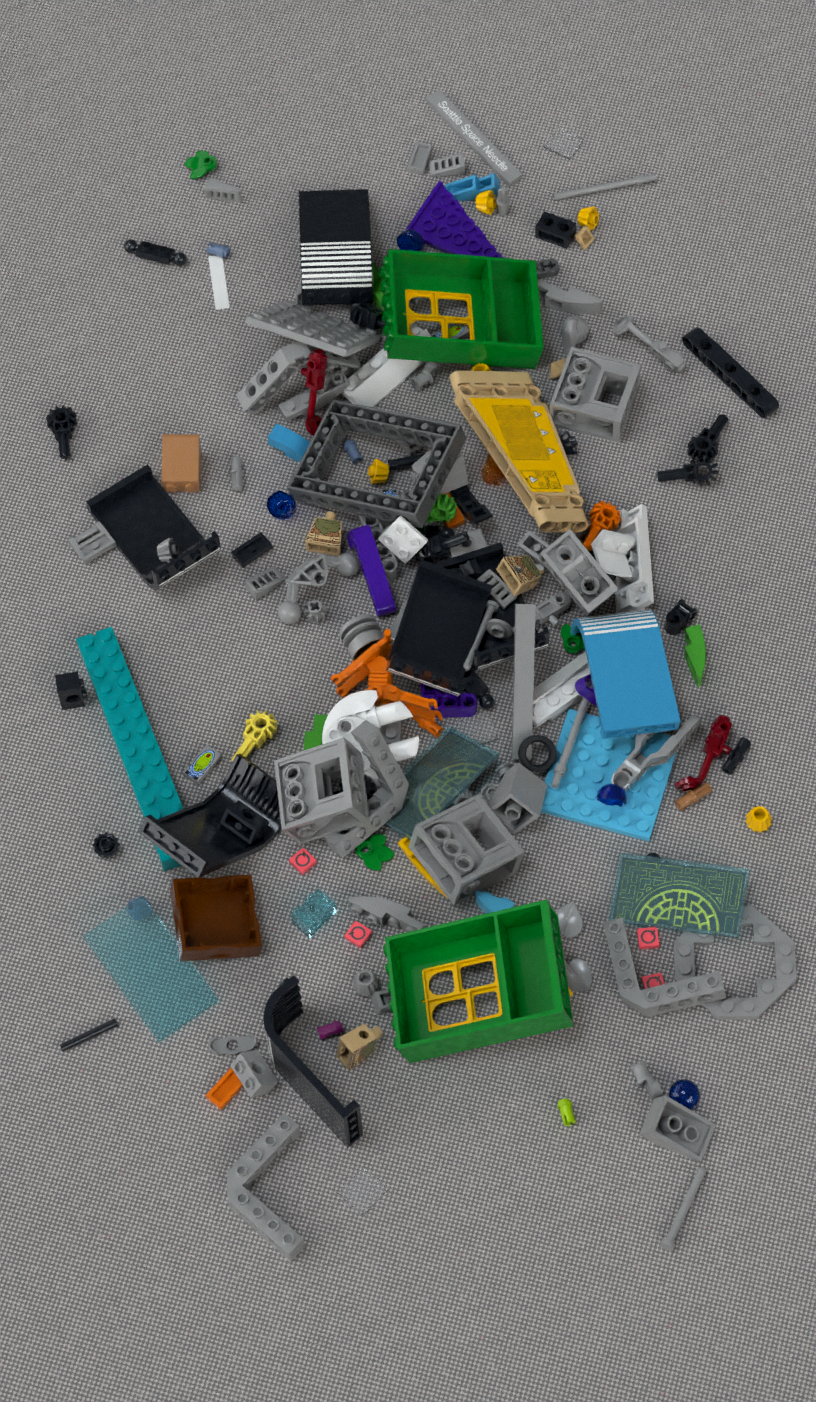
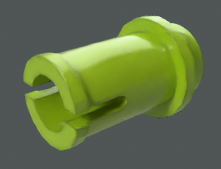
[557,1098,576,1126]

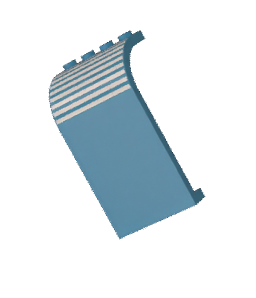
[570,609,681,739]

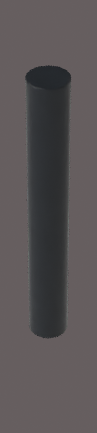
[60,1019,118,1052]

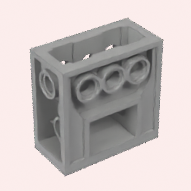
[550,347,641,443]
[539,529,619,616]
[274,737,370,844]
[408,794,525,905]

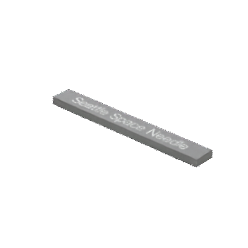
[426,90,523,186]

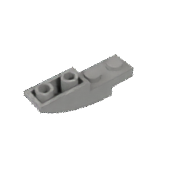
[537,279,603,314]
[278,369,350,421]
[348,896,425,932]

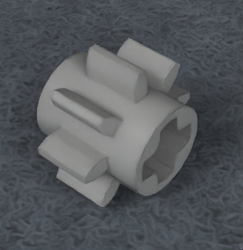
[304,599,327,623]

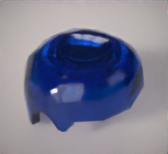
[397,229,424,251]
[266,490,297,520]
[597,783,627,807]
[669,1079,700,1109]

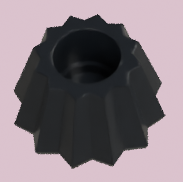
[559,431,578,455]
[92,832,120,859]

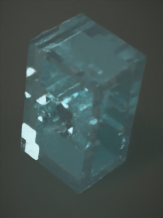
[291,888,337,938]

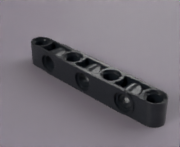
[682,327,779,418]

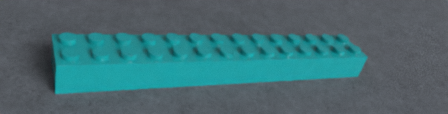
[76,626,183,871]

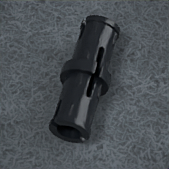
[721,737,752,775]

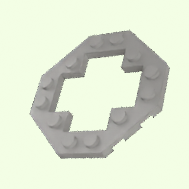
[673,905,797,1020]

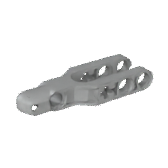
[611,702,701,792]

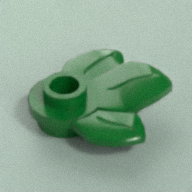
[184,150,217,179]
[560,624,585,654]
[355,834,394,871]

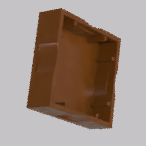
[170,874,262,962]

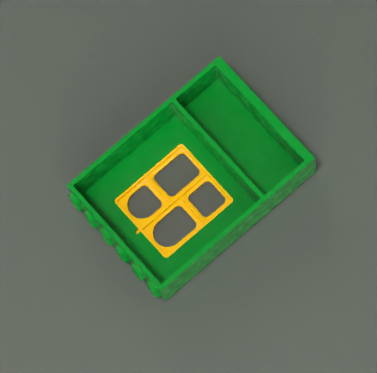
[380,249,544,369]
[383,899,574,1063]

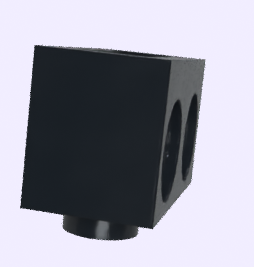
[535,211,576,249]

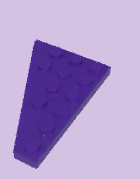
[405,181,503,258]

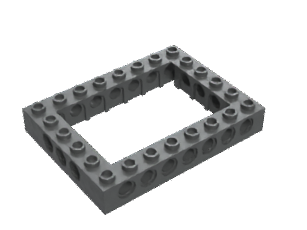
[287,400,467,528]

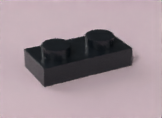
[231,532,273,568]

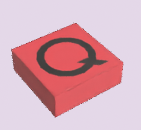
[289,848,317,875]
[344,921,372,948]
[637,927,659,950]
[641,972,665,989]

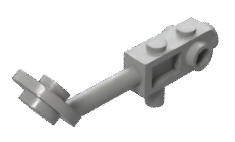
[612,315,687,373]
[486,591,572,638]

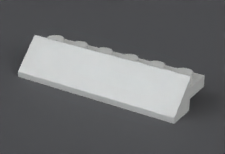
[341,323,431,408]
[611,504,654,613]
[512,651,590,728]

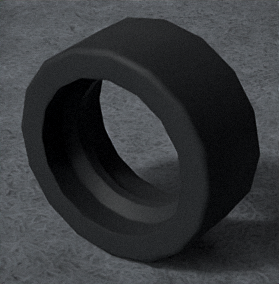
[518,735,557,772]

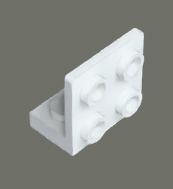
[378,516,428,564]
[591,529,635,579]

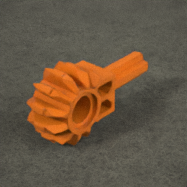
[583,501,621,551]

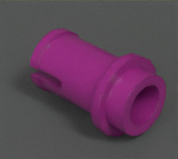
[317,1020,344,1040]

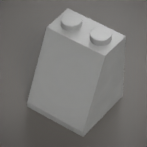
[411,448,469,494]
[488,762,548,835]

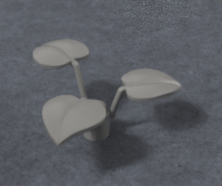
[556,902,592,992]

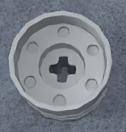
[339,614,384,660]

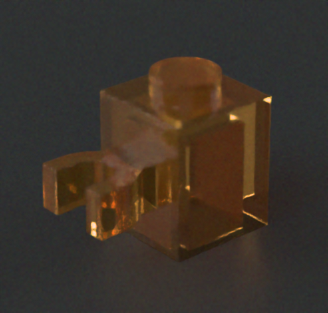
[481,454,504,486]

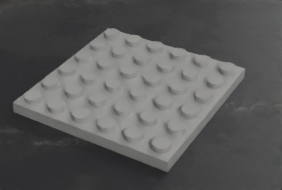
[245,301,382,357]

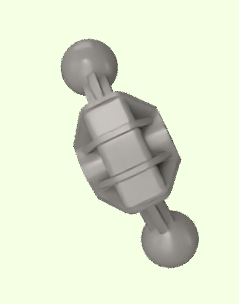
[278,552,360,624]

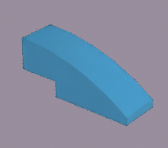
[445,173,501,201]
[268,423,310,462]

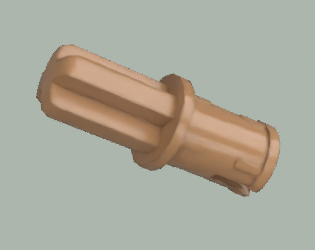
[674,782,712,811]

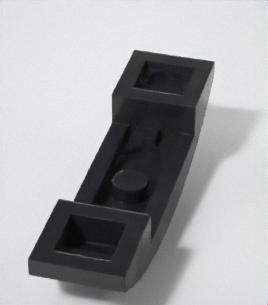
[449,484,492,524]

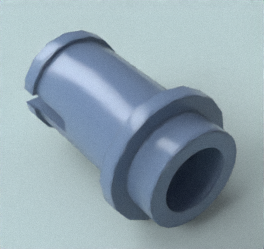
[207,242,230,259]
[343,440,363,464]

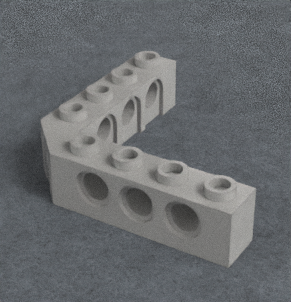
[236,341,362,414]
[323,720,409,859]
[603,917,726,1017]
[227,1113,305,1262]

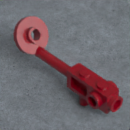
[301,349,328,436]
[674,715,733,791]

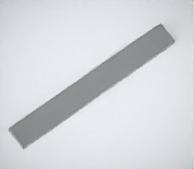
[511,604,536,759]

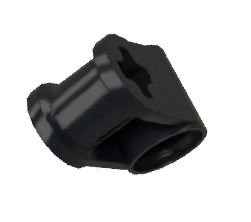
[664,599,698,635]

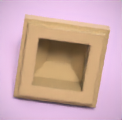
[574,225,595,250]
[550,358,566,380]

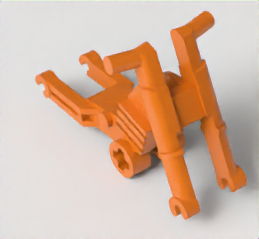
[330,629,443,723]

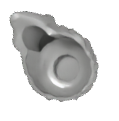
[561,315,589,355]

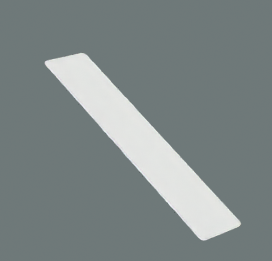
[208,255,230,310]

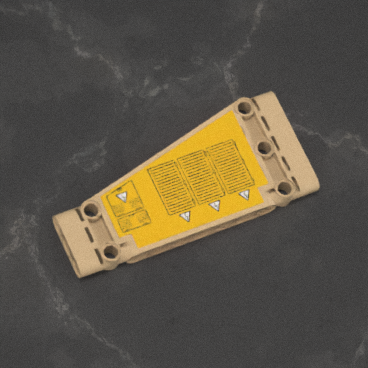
[449,371,589,532]

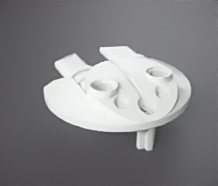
[322,690,419,787]

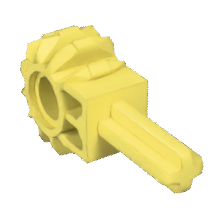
[232,710,278,762]

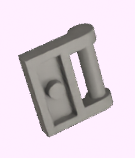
[67,521,116,564]

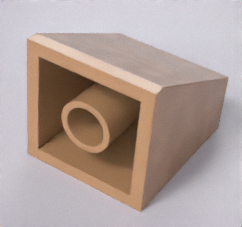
[162,434,202,493]

